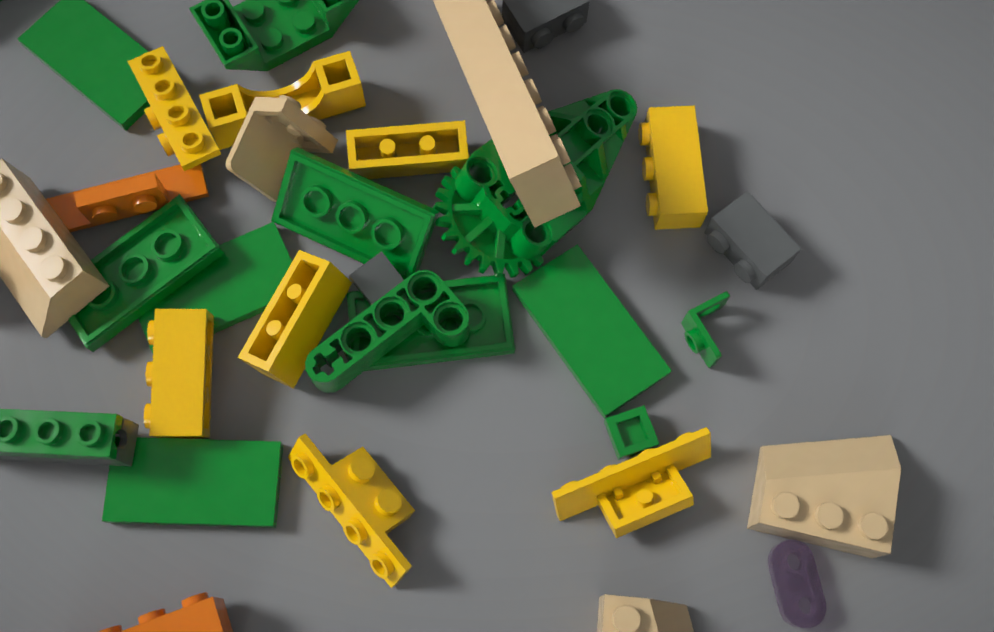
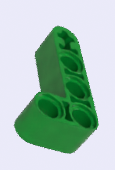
[305,270,470,393]

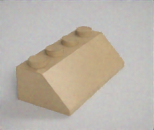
[0,159,109,339]

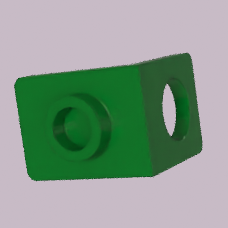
[681,291,730,368]

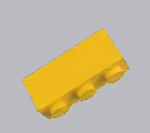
[638,105,708,230]
[346,120,469,179]
[237,250,352,389]
[144,309,214,438]

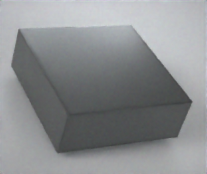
[349,251,404,306]

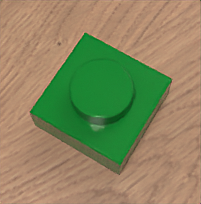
[604,405,659,460]

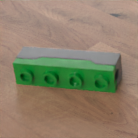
[0,409,139,467]

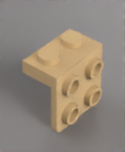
[226,95,338,202]

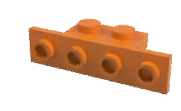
[46,163,209,233]

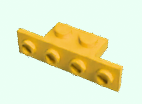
[127,46,221,171]
[551,427,711,538]
[288,433,415,588]

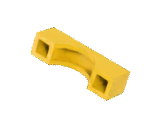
[199,51,366,150]

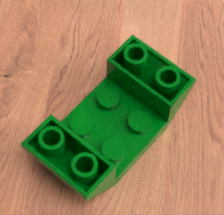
[189,0,359,71]

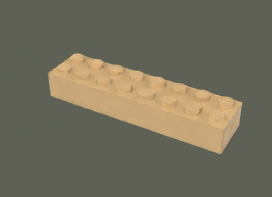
[433,0,582,228]

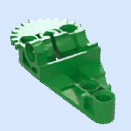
[433,89,638,278]

